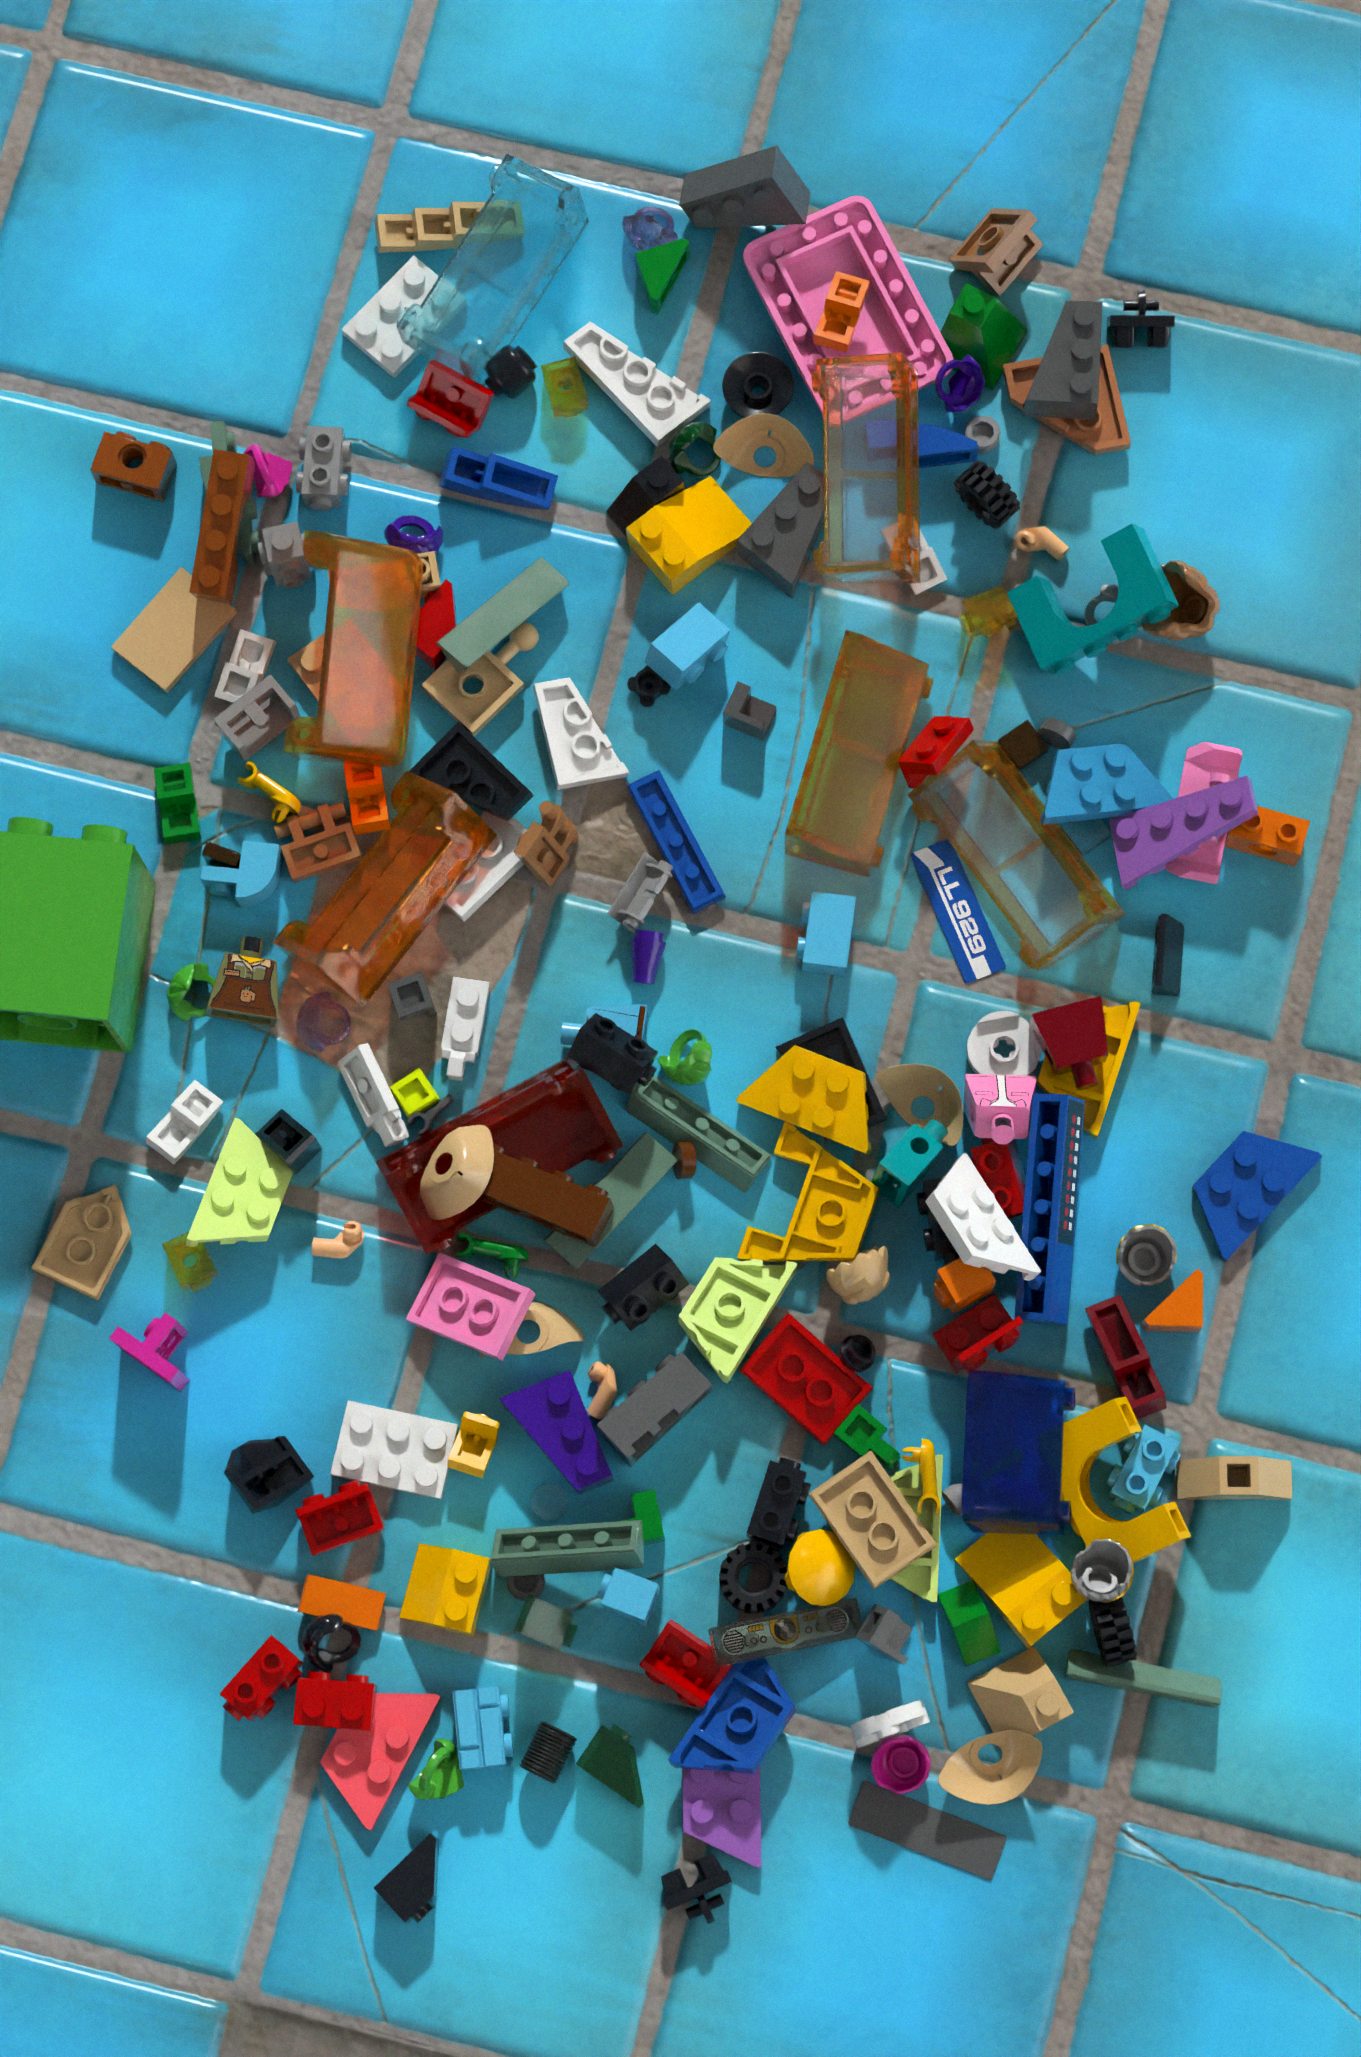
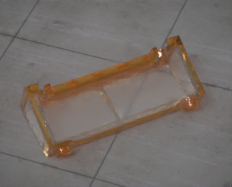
[811,352,920,584]
[908,740,1126,970]

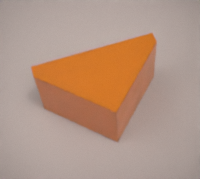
[1140,1269,1203,1333]

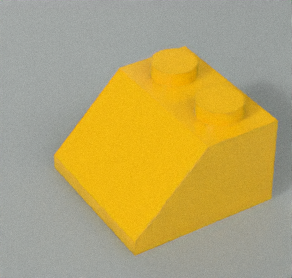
[399,1543,492,1637]

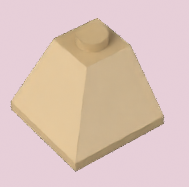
[966,1646,1074,1736]

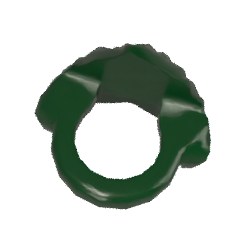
[669,422,721,477]

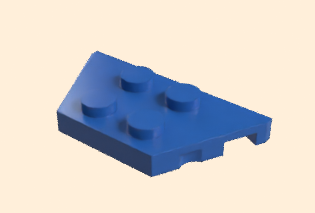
[1192,1131,1322,1262]
[668,1651,797,1774]

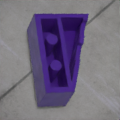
[499,1370,614,1495]

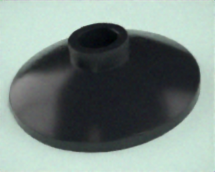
[722,352,794,418]

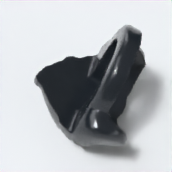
[302,1614,361,1673]

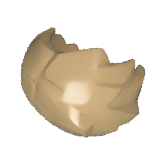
[826,1246,890,1305]

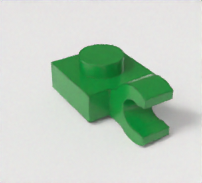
[834,1404,901,1469]

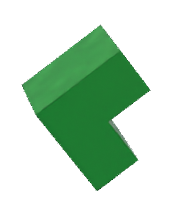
[622,1489,665,1546]

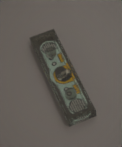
[708,1598,862,1668]

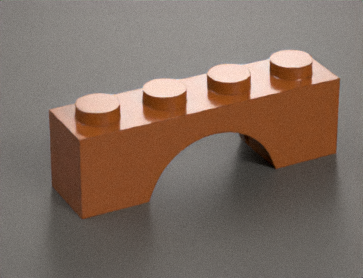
[189,449,256,604]

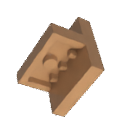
[948,208,1043,297]

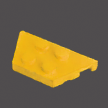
[1036,1001,1141,1139]
[736,1045,871,1155]

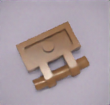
[513,801,579,887]
[274,802,363,883]

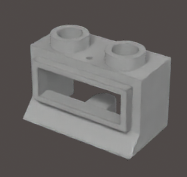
[213,674,301,762]

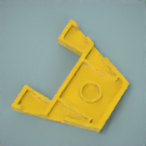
[737,1122,880,1262]

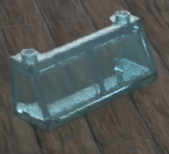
[396,153,589,387]

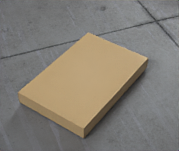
[111,567,237,693]
[808,1451,937,1590]

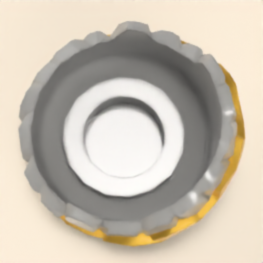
[1116,1224,1177,1286]
[1070,1539,1134,1603]

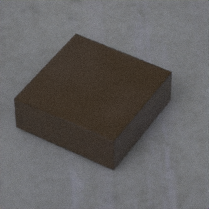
[997,720,1049,772]
[202,842,241,869]

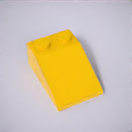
[626,476,752,596]
[955,1511,1087,1649]

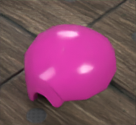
[870,1734,931,1794]

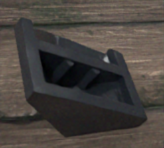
[224,1436,314,1514]

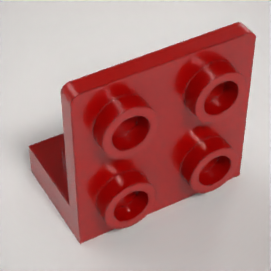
[932,1294,1024,1374]

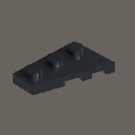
[407,722,534,821]
[775,1017,887,1129]

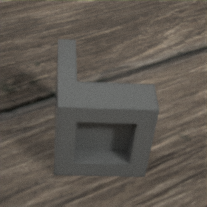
[723,681,776,741]
[387,971,437,1021]
[855,1604,912,1665]

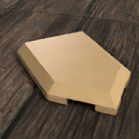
[31,1185,132,1301]

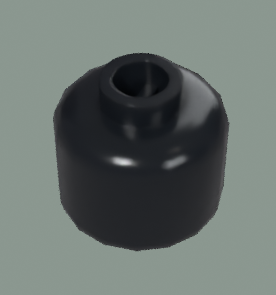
[484,345,538,398]

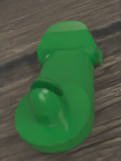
[456,1233,529,1279]

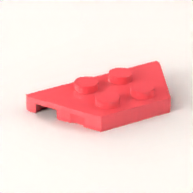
[320,1693,442,1831]

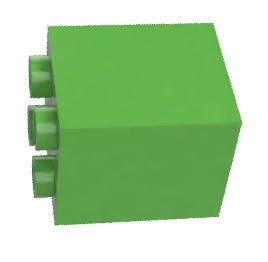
[0,817,156,1054]

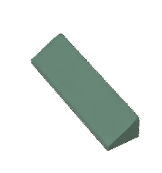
[436,557,570,672]
[625,1075,772,1192]
[544,1132,677,1269]
[490,1520,644,1577]
[1064,1649,1221,1708]

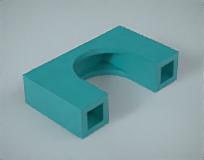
[1007,523,1179,675]

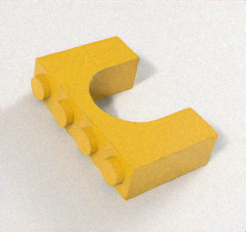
[1036,1397,1191,1564]

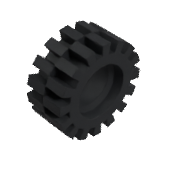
[954,461,1020,529]
[719,1542,787,1614]
[1088,1597,1137,1667]

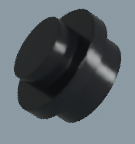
[839,1335,876,1372]

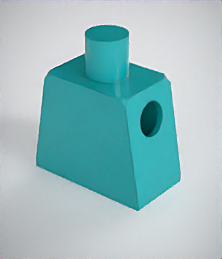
[871,1119,948,1209]

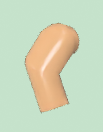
[1015,527,1070,561]
[311,1221,364,1259]
[587,1361,617,1420]

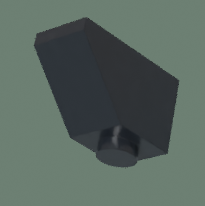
[606,456,684,537]
[374,1833,439,1923]

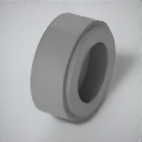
[964,416,1001,454]

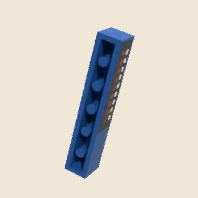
[1014,1093,1085,1325]

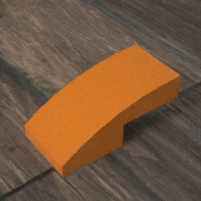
[813,271,870,353]
[343,757,391,835]
[297,1574,386,1631]

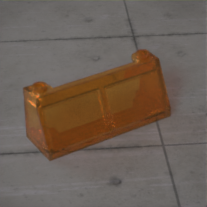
[785,630,934,877]
[273,771,497,1008]

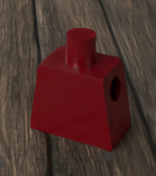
[1030,996,1108,1090]

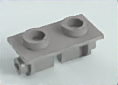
[607,852,673,933]

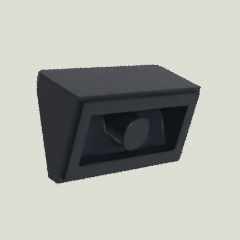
[1151,913,1184,996]

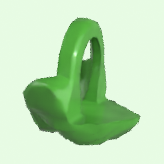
[167,963,216,1022]
[657,1029,712,1085]
[407,1739,464,1800]

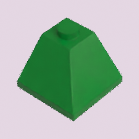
[941,283,1027,390]

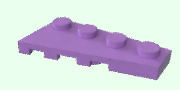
[1109,776,1258,890]

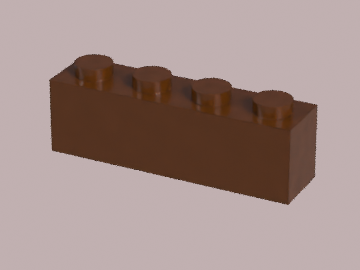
[459,1144,614,1248]

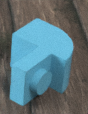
[200,841,283,907]

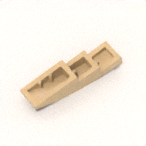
[374,202,524,253]

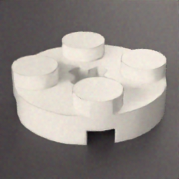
[967,1011,1042,1076]
[850,1700,930,1748]

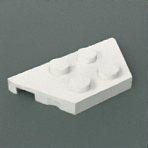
[925,1153,1041,1281]

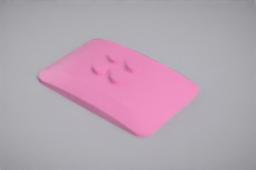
[743,195,954,425]

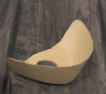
[713,413,814,478]
[876,1064,963,1146]
[420,1125,494,1220]
[479,1301,585,1358]
[938,1730,1043,1805]

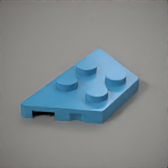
[1040,743,1173,825]

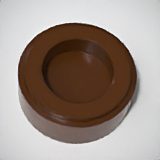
[672,1142,697,1179]

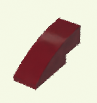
[1085,1295,1167,1420]

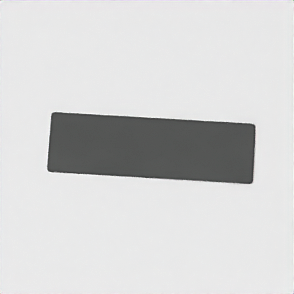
[848,1781,1007,1880]

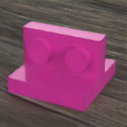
[109,1312,189,1392]

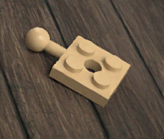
[421,622,539,736]

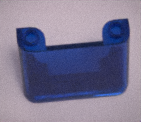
[962,1370,1076,1535]

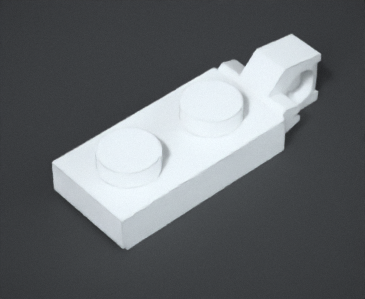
[441,977,490,1081]
[337,1043,409,1147]

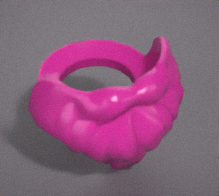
[243,444,292,498]

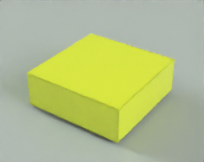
[389,1068,440,1118]

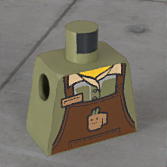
[204,936,278,1027]

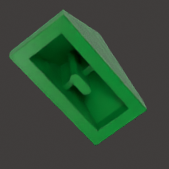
[635,238,690,315]
[937,1580,1001,1667]

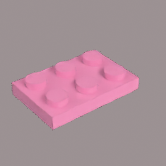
[406,1253,536,1361]

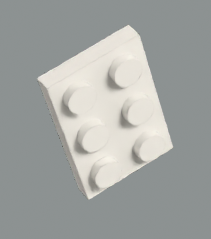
[341,255,467,379]
[330,1400,459,1500]

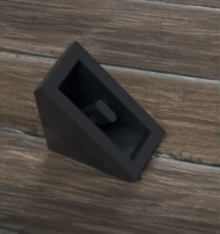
[255,1109,322,1175]

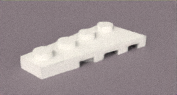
[563,321,711,447]

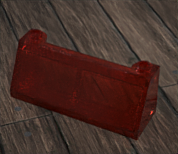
[375,1057,624,1254]

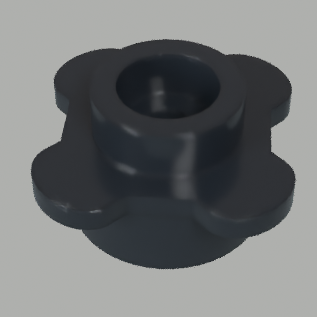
[627,665,671,707]

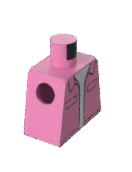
[963,1074,1037,1144]

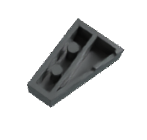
[737,462,835,598]
[597,1352,713,1467]

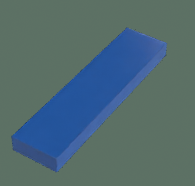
[627,770,725,914]

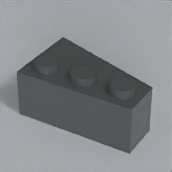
[679,145,811,228]
[1023,300,1103,420]

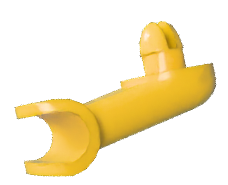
[237,761,301,823]
[901,1438,941,1515]

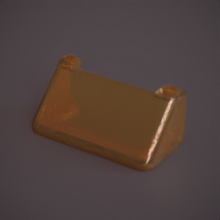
[284,530,423,767]

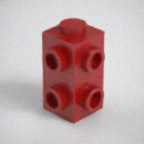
[970,1138,1026,1219]
[219,1635,304,1722]

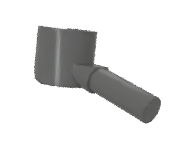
[407,1093,454,1136]

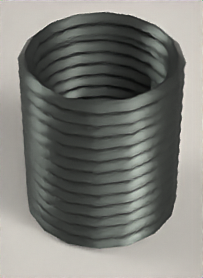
[519,1721,577,1784]

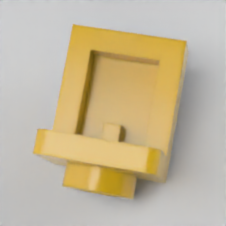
[447,1411,500,1479]

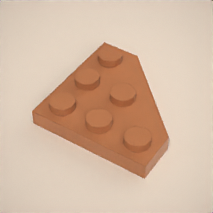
[1002,345,1131,455]

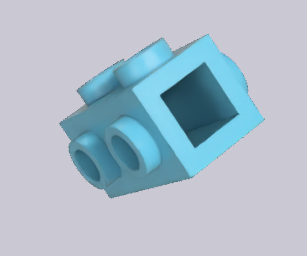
[1106,1425,1181,1515]

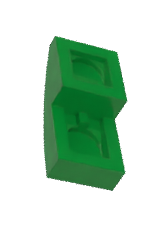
[154,762,202,845]

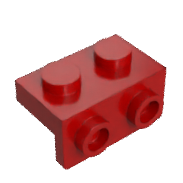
[406,359,495,438]
[897,716,974,789]
[295,1480,385,1557]
[639,1619,734,1708]
[293,1671,377,1731]

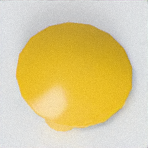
[785,1529,855,1606]

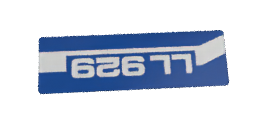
[911,839,1006,983]

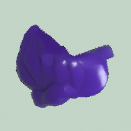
[935,354,985,412]
[384,515,444,558]

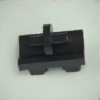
[1107,290,1175,348]
[661,1853,732,1924]

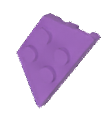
[683,1765,762,1868]

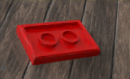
[738,1313,873,1445]

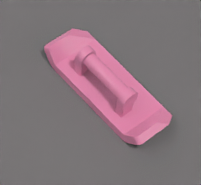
[1165,742,1243,884]

